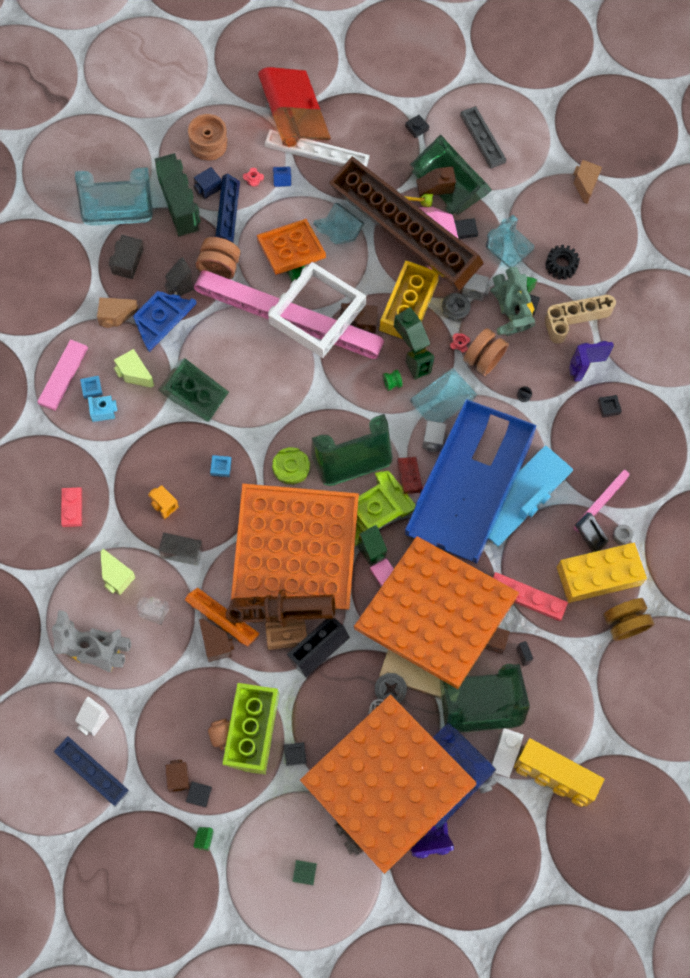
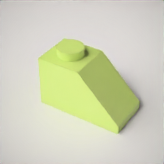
[114,349,154,388]
[100,549,135,595]

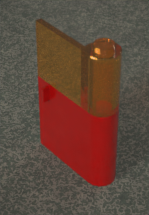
[258,67,331,147]

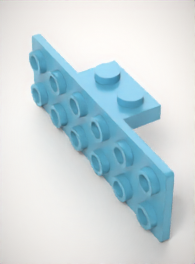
[489,446,573,547]

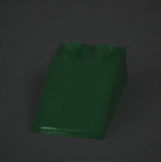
[158,358,229,422]

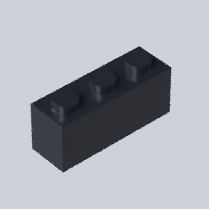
[287,618,350,678]

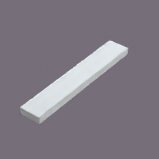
[265,129,370,167]

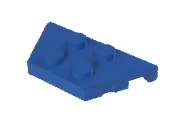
[133,291,197,352]

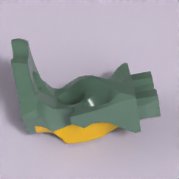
[490,267,535,336]

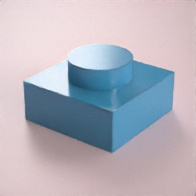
[80,376,103,399]
[210,455,232,477]

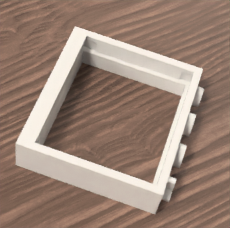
[268,262,366,358]

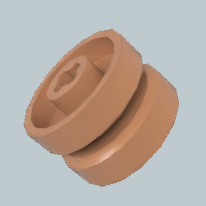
[188,114,228,161]
[196,237,241,279]
[463,328,509,376]

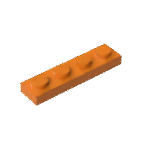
[185,587,260,647]

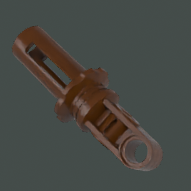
[226,589,336,628]

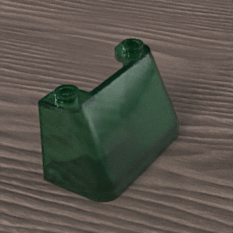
[410,134,492,215]
[311,414,393,486]
[440,664,530,733]

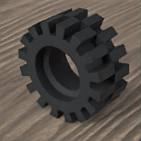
[545,245,580,280]

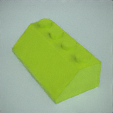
[223,683,279,775]

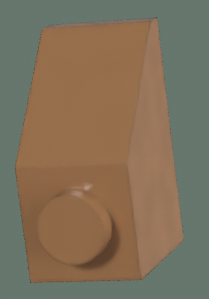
[573,160,602,204]
[97,297,138,328]

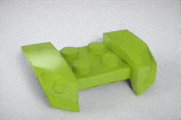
[355,471,416,546]

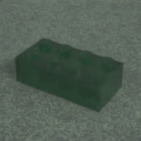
[154,153,201,237]

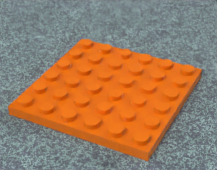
[231,483,359,610]
[354,536,519,689]
[300,694,477,874]

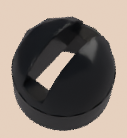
[517,386,532,402]

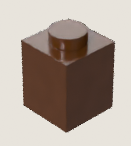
[484,628,510,655]
[165,759,190,793]

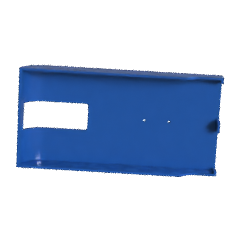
[405,399,537,564]

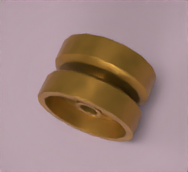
[603,598,655,641]

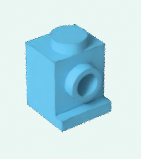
[88,396,118,422]

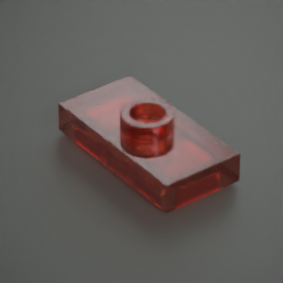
[397,457,423,494]

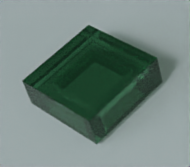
[292,860,317,886]

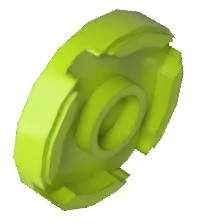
[272,447,310,485]

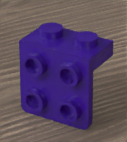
[569,341,614,382]
[410,815,454,858]

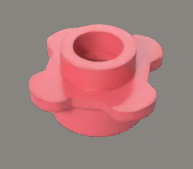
[243,168,264,187]
[450,333,470,353]

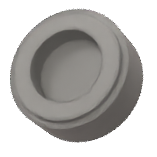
[613,525,633,545]

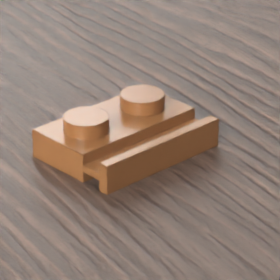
[265,620,307,650]

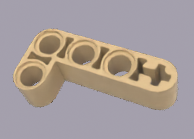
[545,295,616,344]

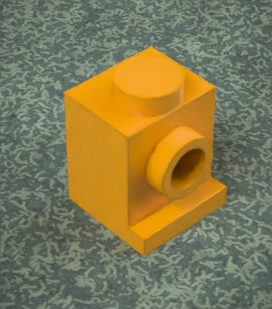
[148,485,179,520]

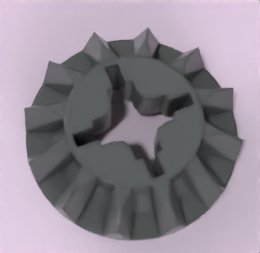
[441,293,471,321]
[375,672,407,703]

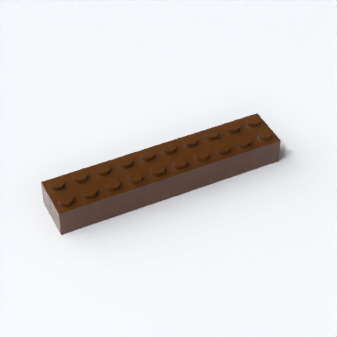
[329,156,484,291]

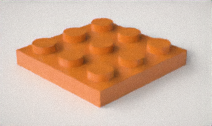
[256,219,326,275]

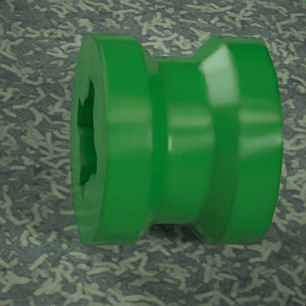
[382,370,403,391]

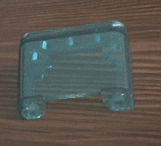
[75,168,153,226]

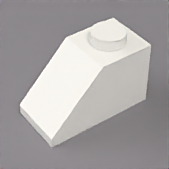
[75,697,109,736]
[491,728,524,778]

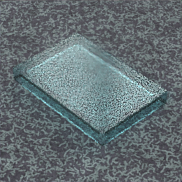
[410,368,477,423]

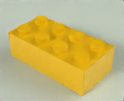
[379,260,439,339]
[557,542,647,603]
[513,738,605,807]

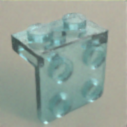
[313,203,365,244]
[485,215,534,268]

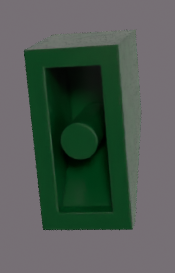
[393,307,430,354]
[405,349,435,380]
[357,525,387,565]

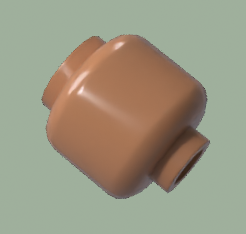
[208,718,230,750]

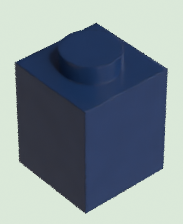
[193,167,222,199]

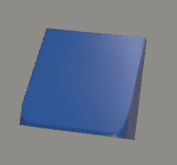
[273,166,291,187]

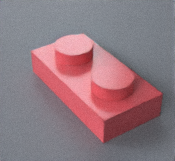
[61,487,82,527]

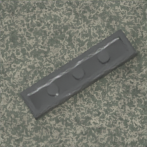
[460,106,507,169]

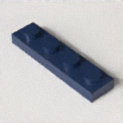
[215,173,240,243]
[53,736,129,807]

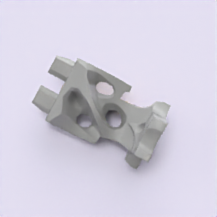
[52,610,131,672]

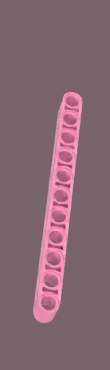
[194,270,384,359]

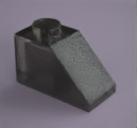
[164,257,194,296]

